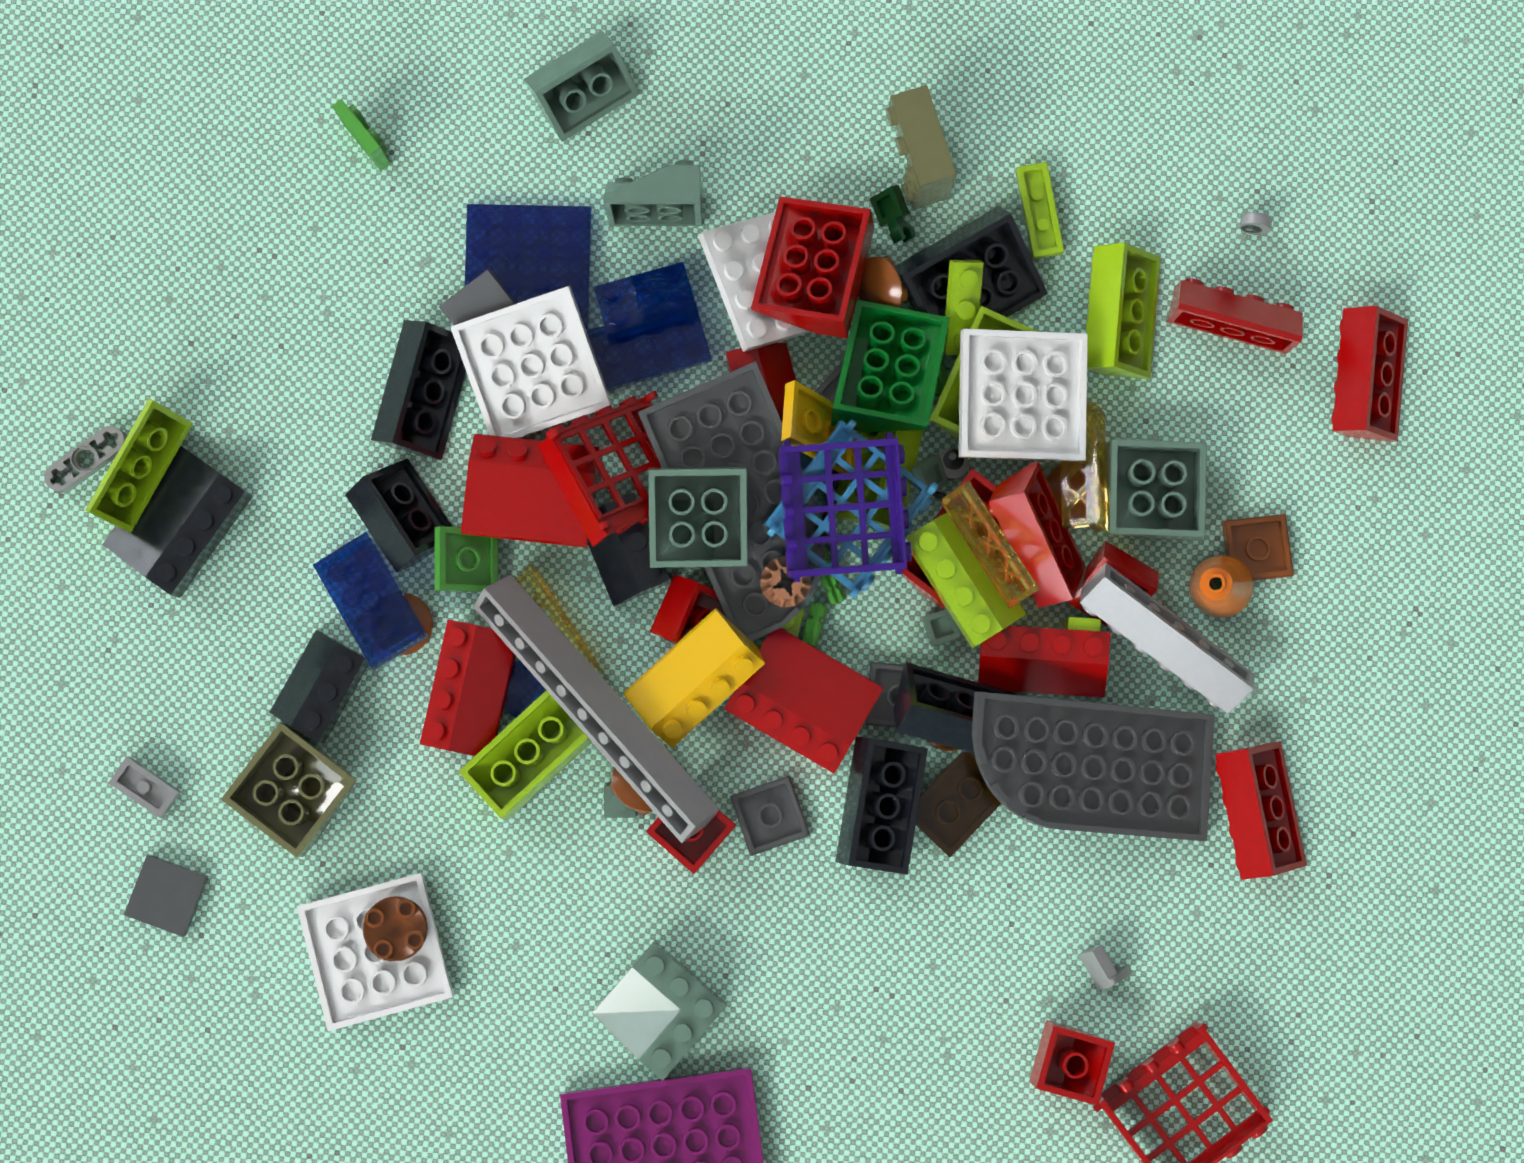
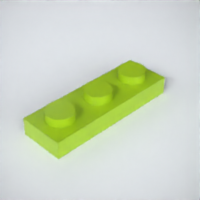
[1015,162,1064,260]
[943,260,984,355]

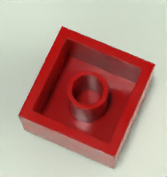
[646,810,736,874]

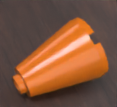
[1189,555,1253,618]

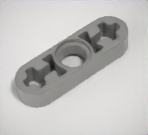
[44,426,127,493]

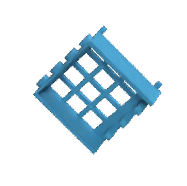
[762,419,939,599]

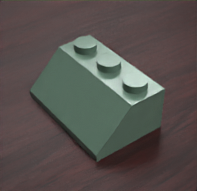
[524,31,640,142]

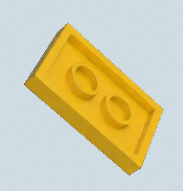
[781,380,857,474]

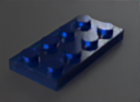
[586,300,712,391]
[313,532,429,670]

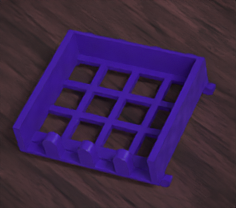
[778,432,912,582]

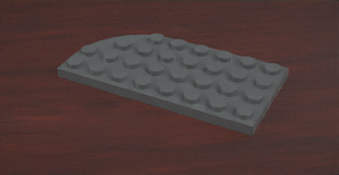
[638,361,826,641]
[972,692,1215,841]

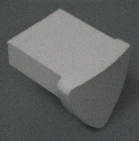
[1078,945,1132,990]

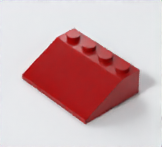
[751,196,874,339]
[461,434,601,548]
[724,627,884,774]

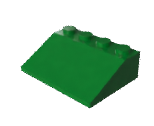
[831,300,950,432]

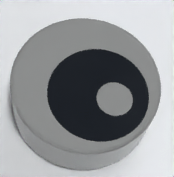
[1239,212,1272,235]
[940,448,969,480]

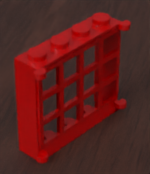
[538,391,662,547]
[1093,1022,1273,1163]

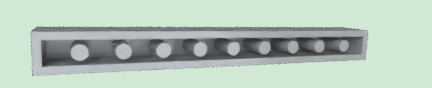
[473,574,720,843]

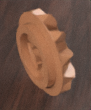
[760,556,811,608]

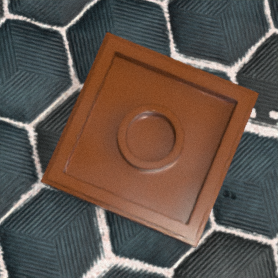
[1221,514,1294,581]

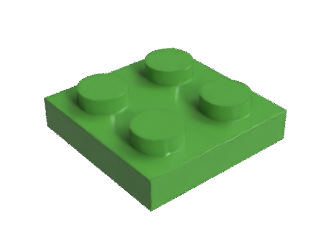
[332,99,390,171]
[435,526,498,592]

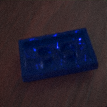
[594,262,699,341]

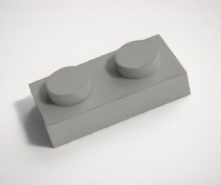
[108,756,182,818]

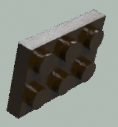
[916,751,1001,857]

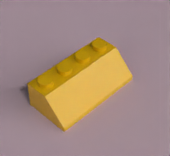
[623,608,765,748]

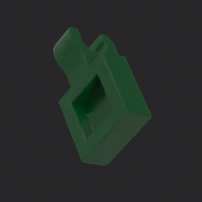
[870,185,915,244]

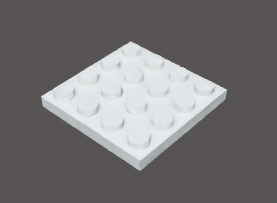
[698,212,854,352]
[450,285,612,438]
[958,329,1088,461]
[297,872,454,1031]

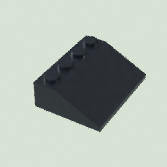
[894,206,1048,317]
[102,446,253,598]

